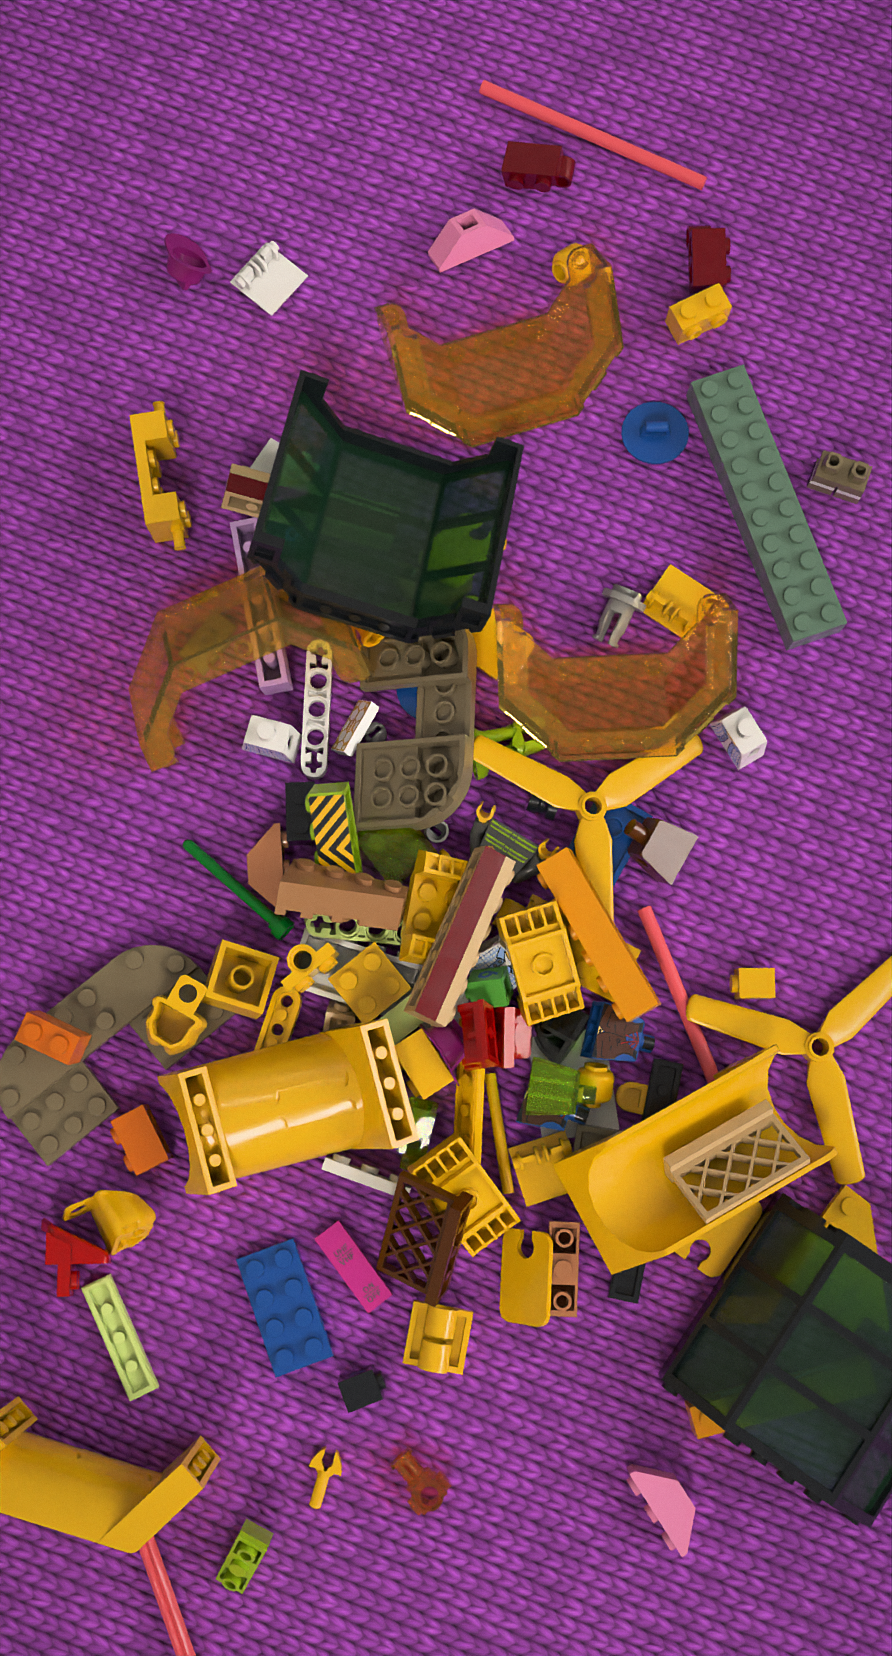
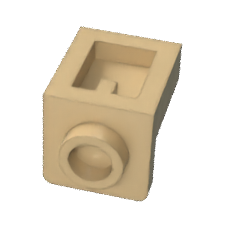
[323,1000,356,1031]

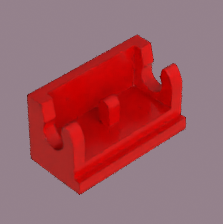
[457,999,499,1071]

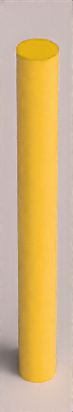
[485,1073,514,1194]

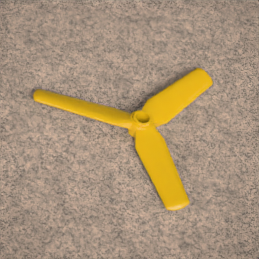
[473,728,703,921]
[686,956,892,1185]

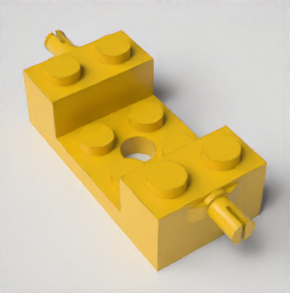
[129,401,192,551]

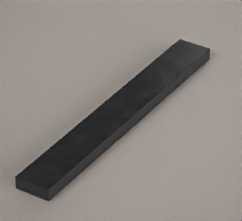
[607,1058,683,1304]

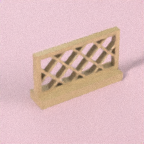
[663,1099,810,1224]

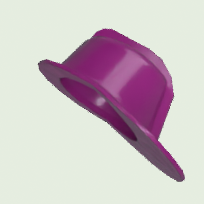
[164,233,212,290]
[419,1018,465,1086]

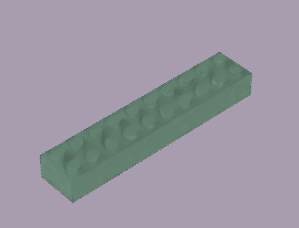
[686,364,847,651]

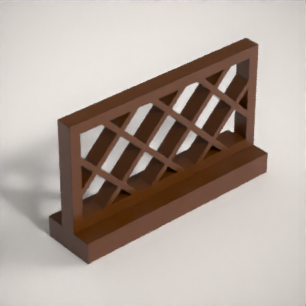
[376,1170,474,1307]

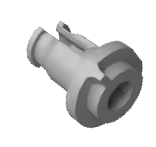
[592,584,646,649]

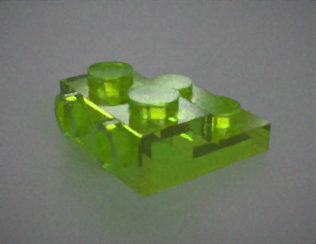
[357,828,438,883]

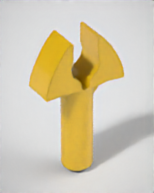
[309,1446,342,1509]

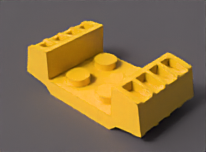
[399,849,468,965]
[495,900,585,1026]
[407,1131,521,1257]

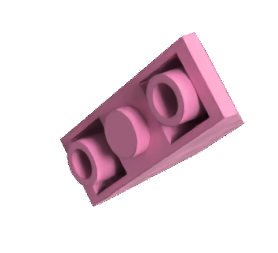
[428,209,514,273]
[626,1464,696,1557]

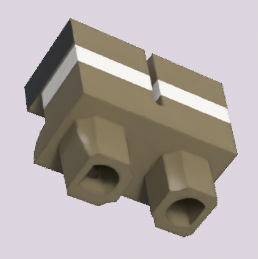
[806,450,872,504]

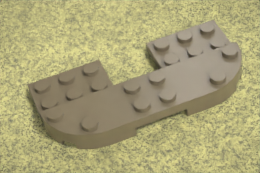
[353,601,477,831]
[0,945,237,1166]

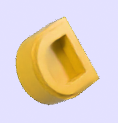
[615,1082,649,1115]

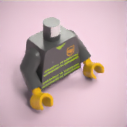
[470,801,559,883]

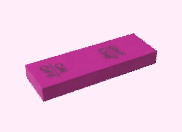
[314,1220,393,1313]

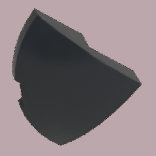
[534,1010,589,1067]

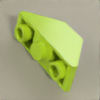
[216,1519,274,1594]

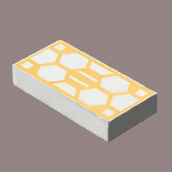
[331,700,379,757]

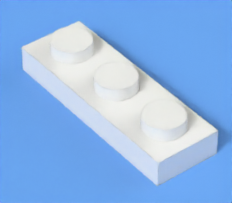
[321,1153,411,1196]

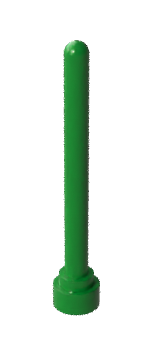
[183,839,295,941]

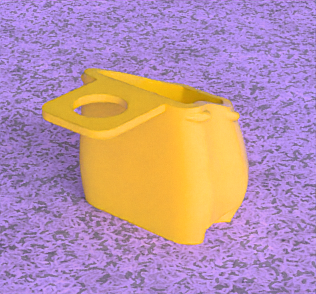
[146,975,207,1055]
[62,1190,156,1256]

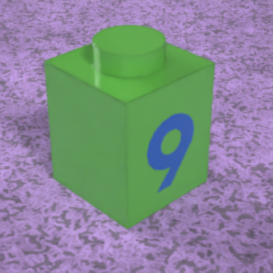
[465,966,514,1008]

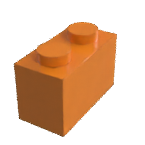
[14,1010,92,1065]
[110,1104,174,1176]

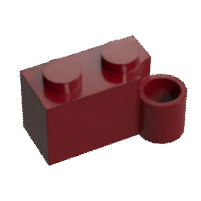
[501,141,576,192]
[686,225,731,293]

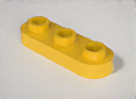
[254,986,302,1050]

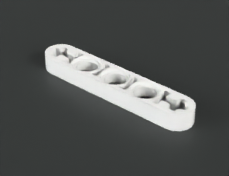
[301,639,333,780]

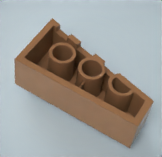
[274,858,409,931]

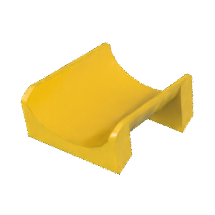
[157,1018,419,1195]
[553,1044,838,1275]
[0,1396,221,1553]

